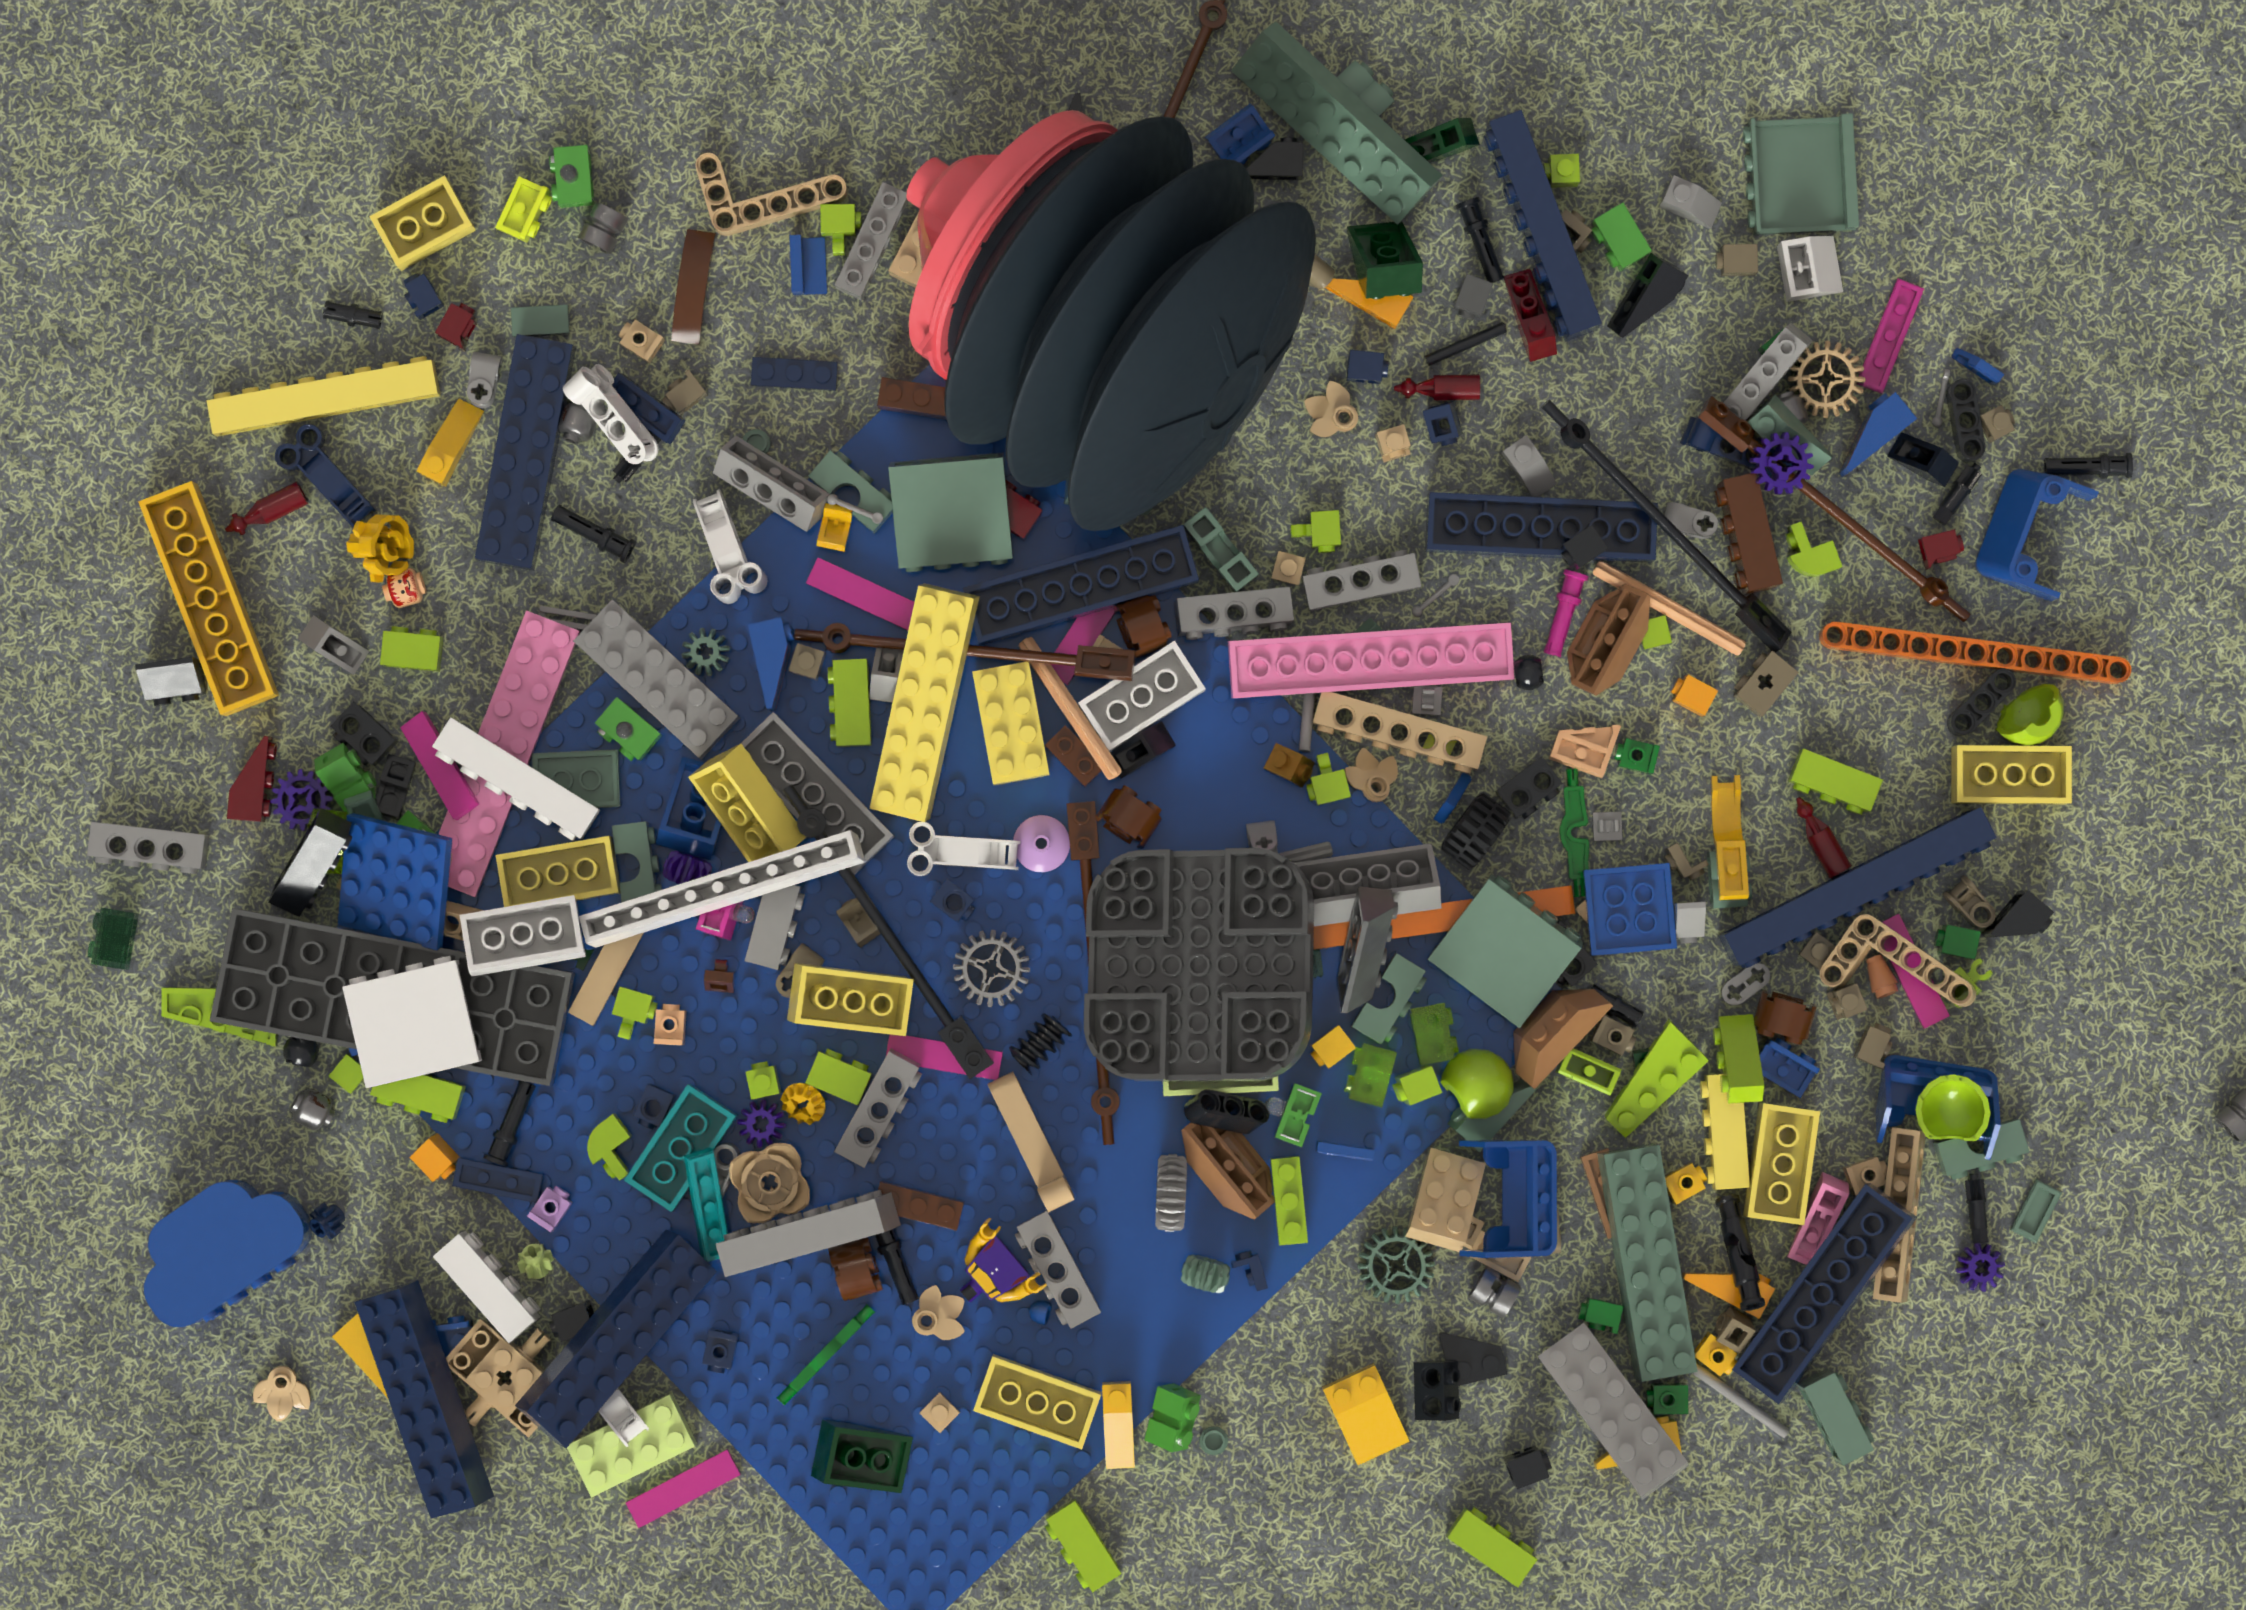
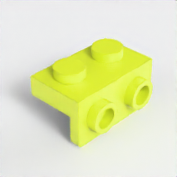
[495,176,552,243]

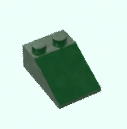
[1347,222,1423,299]
[811,1420,913,1493]

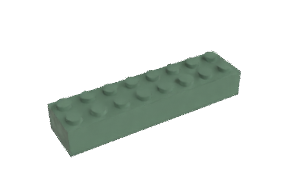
[1231,21,1443,225]
[1597,1143,1698,1382]

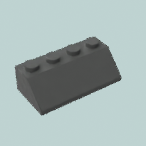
[1336,886,1398,1013]

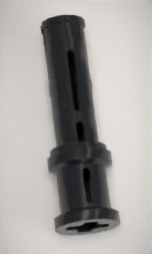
[1455,197,1505,283]
[2044,453,2133,479]
[551,504,636,563]
[483,1080,536,1167]
[875,1228,919,1305]

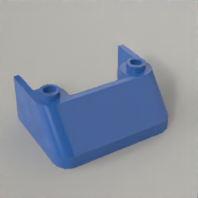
[1975,469,2099,602]
[1875,1055,2001,1160]
[1459,1140,1557,1258]

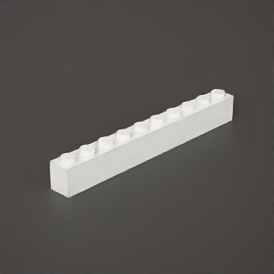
[579,830,865,948]

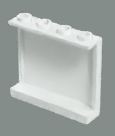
[342,956,482,1088]

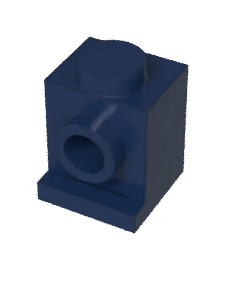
[403,273,444,320]
[1423,400,1463,446]
[702,1328,739,1373]

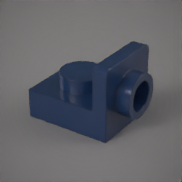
[1231,1250,1268,1291]

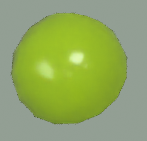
[1996,684,2064,746]
[1440,1049,1514,1119]
[1915,1074,1990,1141]

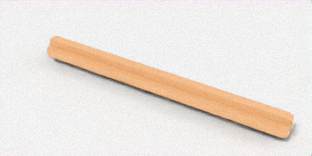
[1593,560,1746,656]
[1019,637,1122,780]

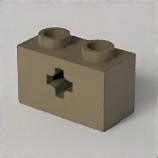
[1733,651,1799,718]

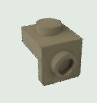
[1561,209,1592,253]
[1664,843,1709,881]
[836,898,881,948]

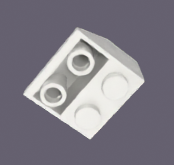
[1777,236,1843,302]

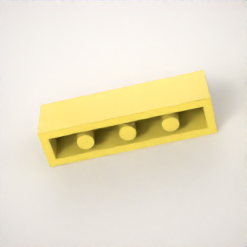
[1700,1074,1750,1190]

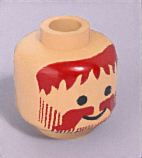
[382,568,427,608]

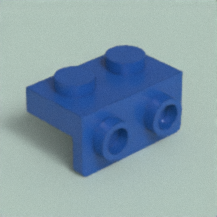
[1205,103,1275,165]
[1759,1038,1820,1098]

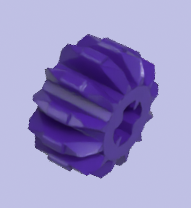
[662,851,713,884]
[737,1099,786,1148]
[1955,1243,2005,1292]

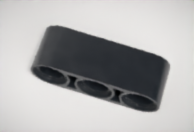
[1946,379,1985,463]
[1947,669,2016,736]
[1184,1089,1270,1134]

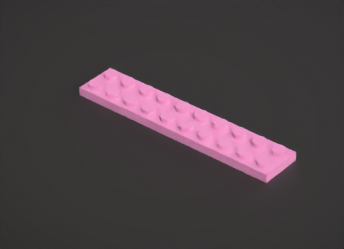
[438,610,580,897]
[1228,623,1515,698]

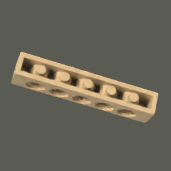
[1313,692,1487,774]
[1873,1127,1926,1303]

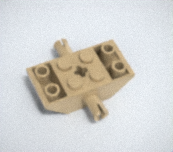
[446,1318,551,1438]

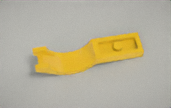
[1711,775,1749,900]

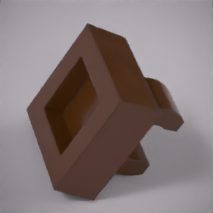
[704,959,735,993]

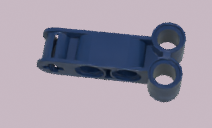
[1680,416,1792,478]
[275,424,377,527]

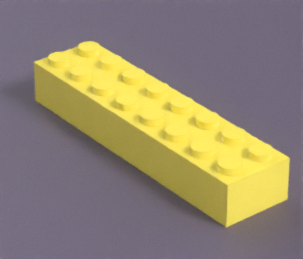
[869,583,980,822]

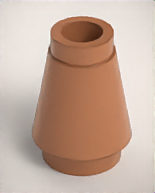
[1866,954,1899,999]

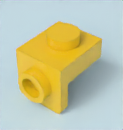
[817,503,853,552]

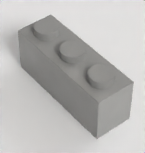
[745,885,805,970]

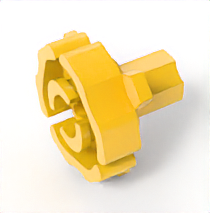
[346,514,414,583]

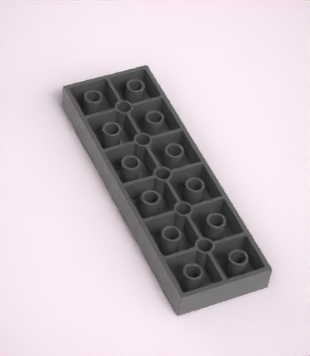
[210,908,575,1086]

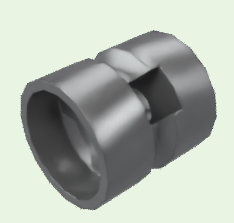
[578,202,629,255]
[2214,1089,2246,1143]
[1468,1266,1521,1318]

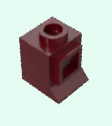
[435,303,477,351]
[1918,529,1964,571]

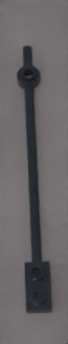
[1541,399,1792,653]
[782,784,994,1079]

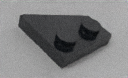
[1439,1332,1507,1386]

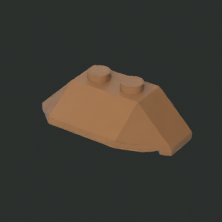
[1567,584,1650,696]
[1513,989,1613,1090]
[1181,1122,1275,1219]

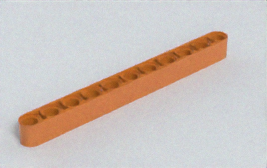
[1819,622,2131,684]
[1313,885,1576,950]

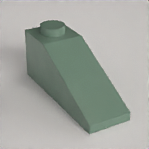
[1748,394,1833,476]
[1447,1079,1537,1152]

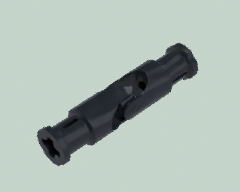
[1715,1194,1765,1311]

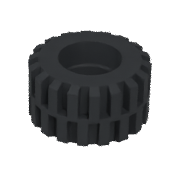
[1441,792,1511,870]

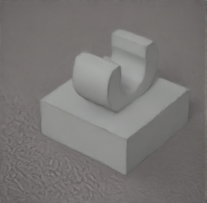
[1412,686,1442,716]
[1592,812,1622,841]

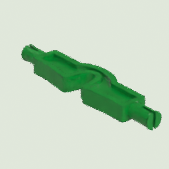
[1559,768,1590,897]
[776,1304,875,1405]

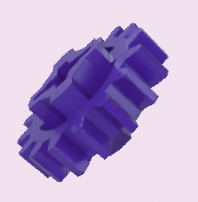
[1750,432,1814,495]
[270,769,334,831]

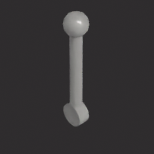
[1932,369,1950,427]
[827,494,883,524]
[1412,574,1460,617]

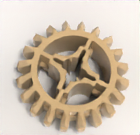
[1788,341,1866,418]

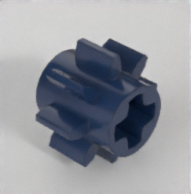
[309,1202,345,1240]

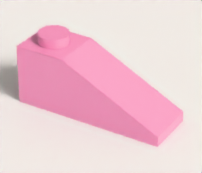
[1787,1172,1849,1265]

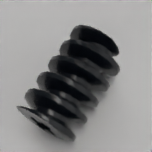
[1009,1013,1073,1076]

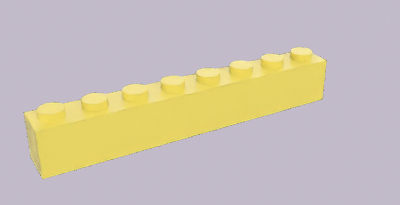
[206,356,441,437]

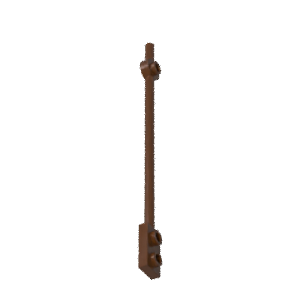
[1164,0,1227,119]
[1698,396,1971,622]
[794,623,1136,681]
[1066,801,1120,1145]

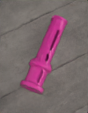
[1543,569,1589,657]

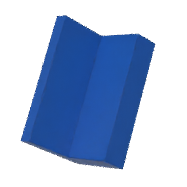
[789,235,827,295]

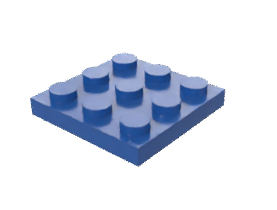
[1583,863,1677,956]

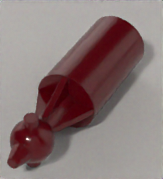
[1394,374,1480,401]
[225,481,309,535]
[1796,797,1852,878]

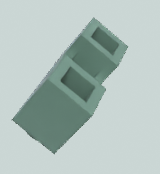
[808,450,893,534]
[1183,507,1259,592]
[612,821,662,902]
[1350,953,1427,1044]
[1933,1118,2029,1180]

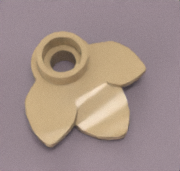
[1304,381,1358,437]
[1345,748,1398,802]
[912,1285,965,1340]
[253,1366,311,1421]

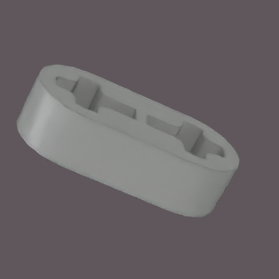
[1721,963,1770,1005]

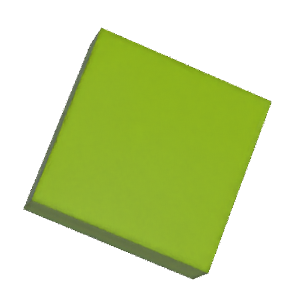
[1642,615,1672,650]
[329,1054,364,1094]

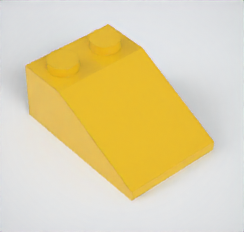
[1322,1363,1410,1465]

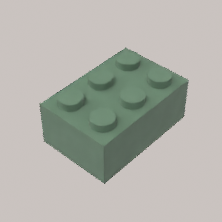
[1797,1368,1875,1466]

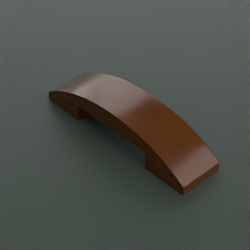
[671,229,716,345]

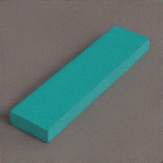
[684,1148,728,1262]

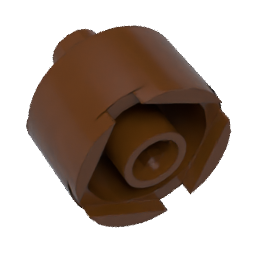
[1113,595,1172,658]
[1095,785,1162,849]
[1754,990,1817,1045]
[828,1237,883,1301]

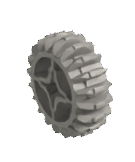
[953,930,1030,1007]
[1155,1154,1187,1232]

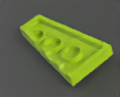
[161,987,278,1047]
[1604,1019,1709,1138]

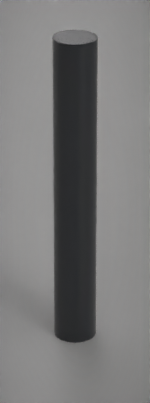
[1424,322,1507,366]

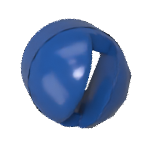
[1029,1301,1052,1326]

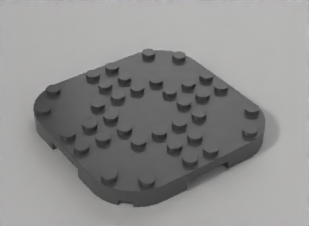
[1084,848,1314,1081]

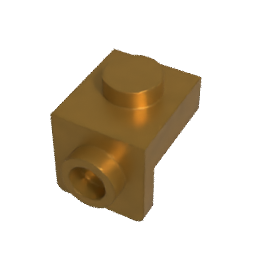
[1264,743,1314,788]

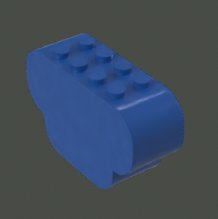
[144,1180,312,1327]

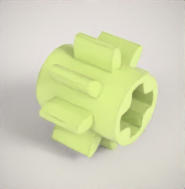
[517,1244,554,1279]

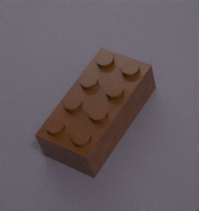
[1713,473,1783,595]

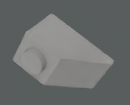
[1659,175,1722,229]
[1501,435,1557,497]
[298,615,369,675]
[869,648,904,702]
[1673,902,1706,944]

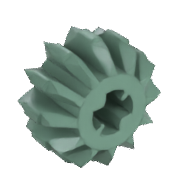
[681,628,730,676]
[1181,1254,1230,1293]

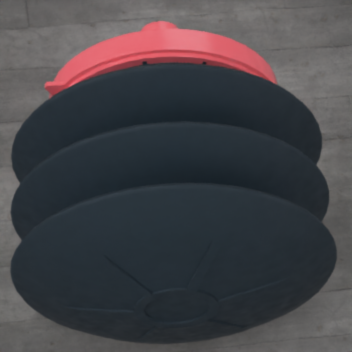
[906,110,1316,531]

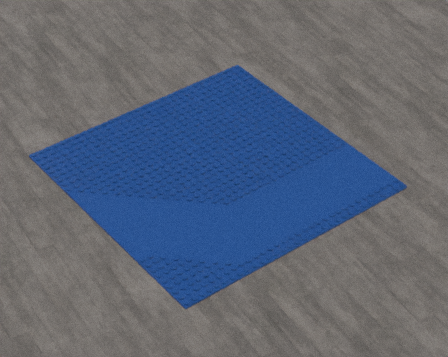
[337,364,1562,1610]

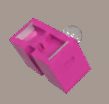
[696,901,755,941]

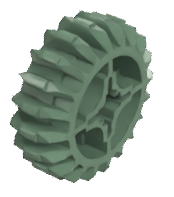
[1357,1226,1435,1304]

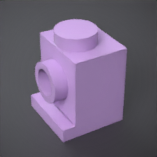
[527,1186,573,1232]

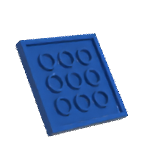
[338,813,452,950]

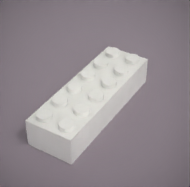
[432,717,601,841]

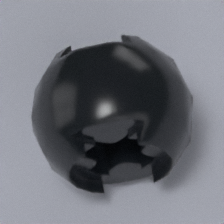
[1514,655,1544,690]
[283,1037,319,1067]

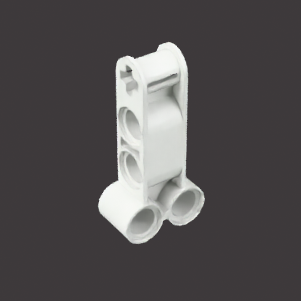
[563,364,659,464]
[693,489,768,604]
[907,822,1021,876]
[598,1388,649,1447]

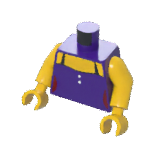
[959,1218,1047,1303]

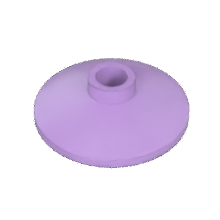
[1013,815,1070,872]

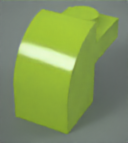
[1785,521,1843,577]
[587,1113,632,1181]

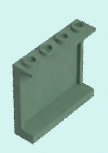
[1743,113,1859,235]
[888,452,1014,572]
[1427,874,1583,1028]

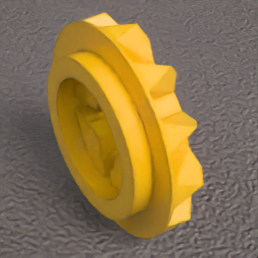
[780,1083,826,1126]

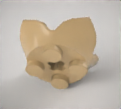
[729,1143,810,1223]

